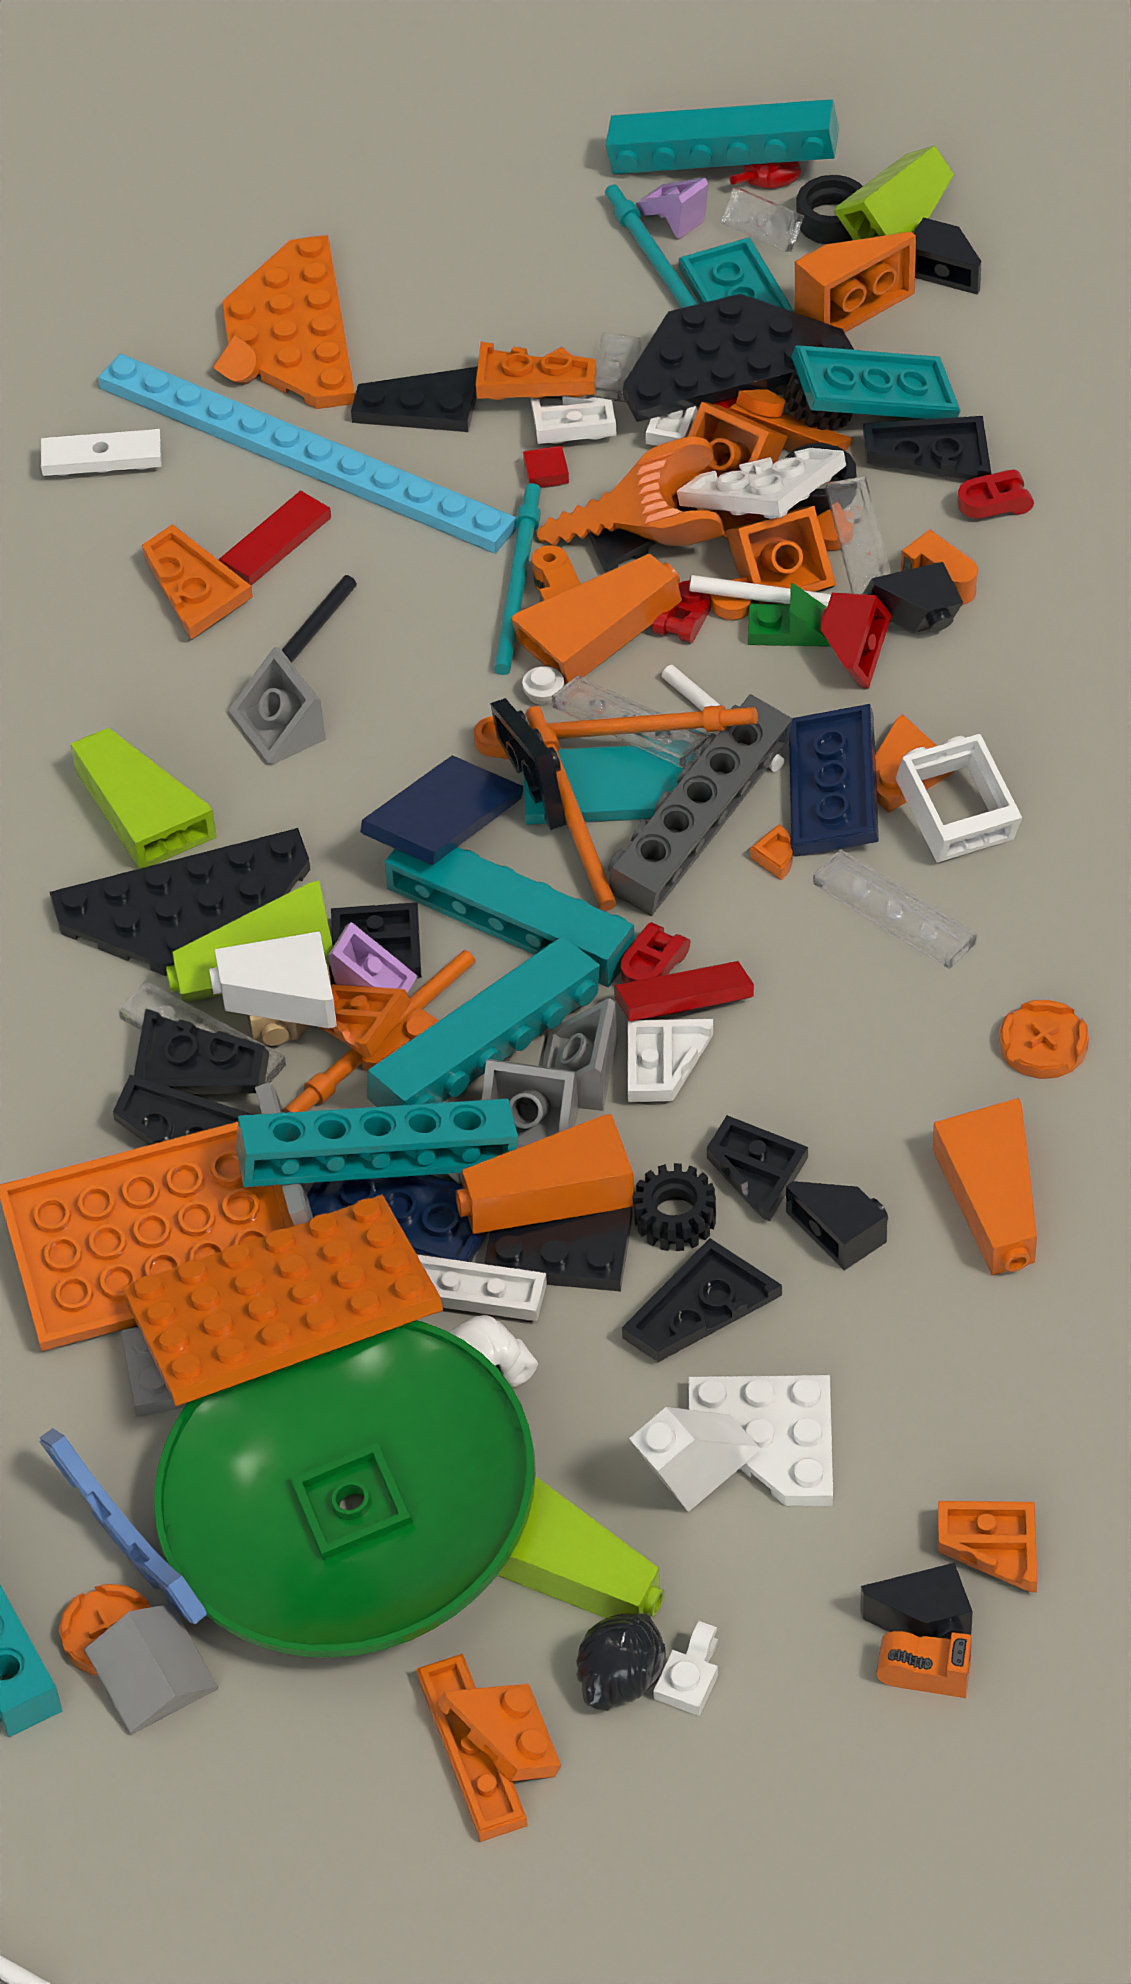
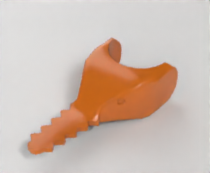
[537,436,724,546]

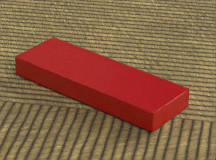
[219,490,331,585]
[614,961,754,1022]

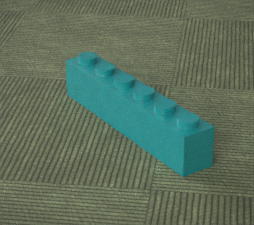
[605,99,839,174]
[384,847,635,988]
[367,936,600,1107]

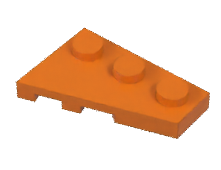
[476,341,597,400]
[142,524,253,639]

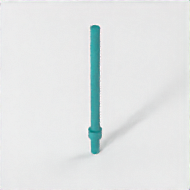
[605,184,697,308]
[494,483,541,675]

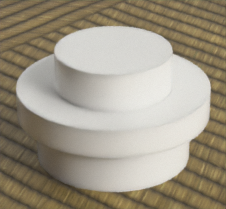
[522,666,564,705]

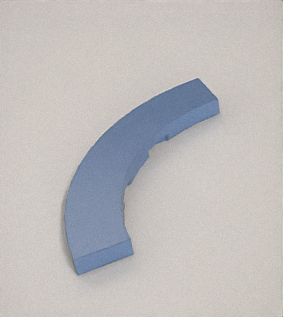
[39,1428,208,1624]

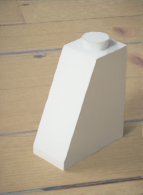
[209,931,337,1028]
[629,1407,761,1512]

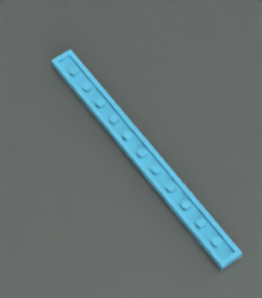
[98,353,517,554]

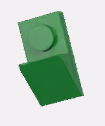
[748,583,831,647]

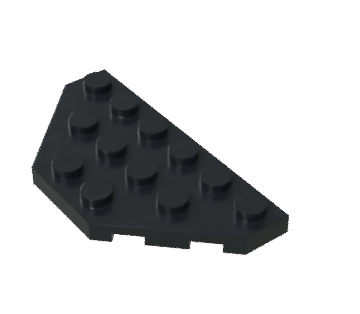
[623,294,854,422]
[49,828,311,976]

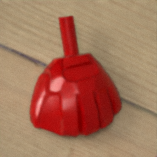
[730,161,801,189]

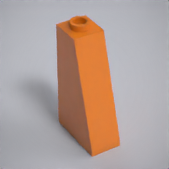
[511,553,682,688]
[933,1098,1037,1275]
[456,1114,634,1234]

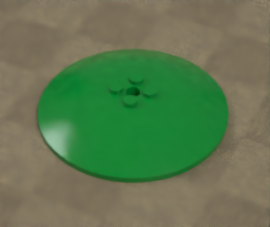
[154,1320,536,1658]

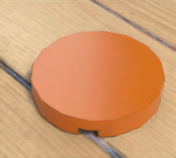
[999,1000,1089,1079]
[59,1584,150,1675]

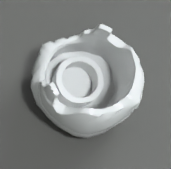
[450,1315,538,1387]

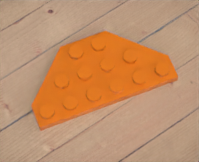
[222,235,355,409]

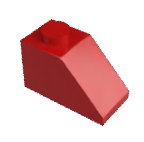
[820,592,892,688]

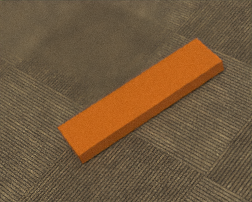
[416,1653,527,1842]

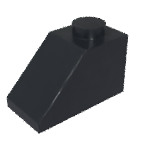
[914,217,982,295]
[863,562,963,633]
[786,1181,888,1271]
[860,1563,973,1639]

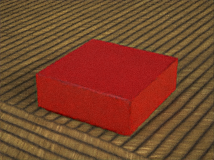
[523,446,569,488]

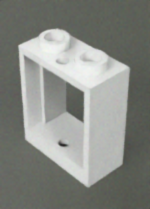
[895,734,1022,863]

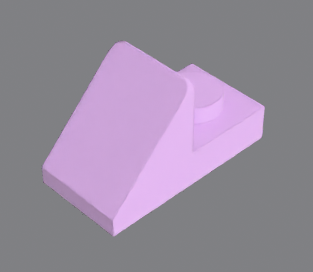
[636,178,708,239]
[328,922,417,993]

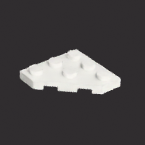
[677,448,846,519]
[689,1375,833,1506]

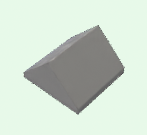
[228,647,326,764]
[542,998,617,1111]
[482,1059,579,1148]
[85,1603,218,1735]

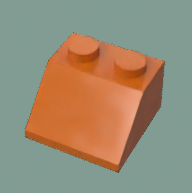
[686,402,788,483]
[726,506,836,604]

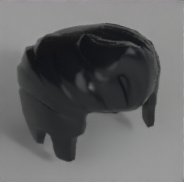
[576,1614,666,1711]

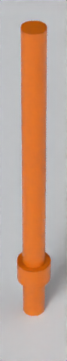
[529,705,758,739]
[525,706,616,911]
[283,950,475,1113]

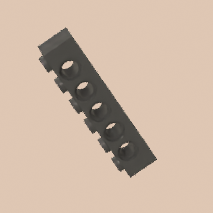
[608,694,793,916]

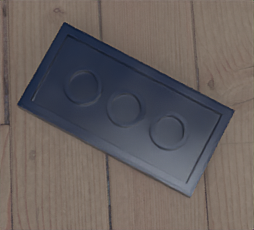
[789,704,879,856]
[360,755,524,865]
[307,1175,488,1262]

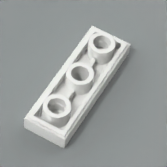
[41,429,162,476]

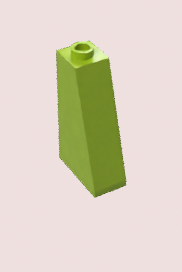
[834,145,954,240]
[71,727,217,869]
[166,880,333,1003]
[497,1477,665,1618]

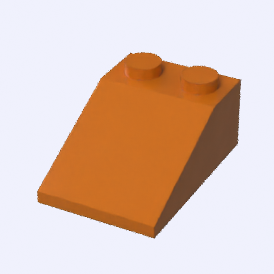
[795,232,916,332]

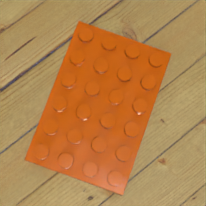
[0,1122,294,1351]
[122,1194,443,1406]

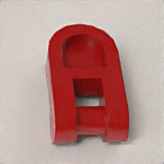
[957,469,1034,518]
[652,580,711,643]
[621,922,691,983]

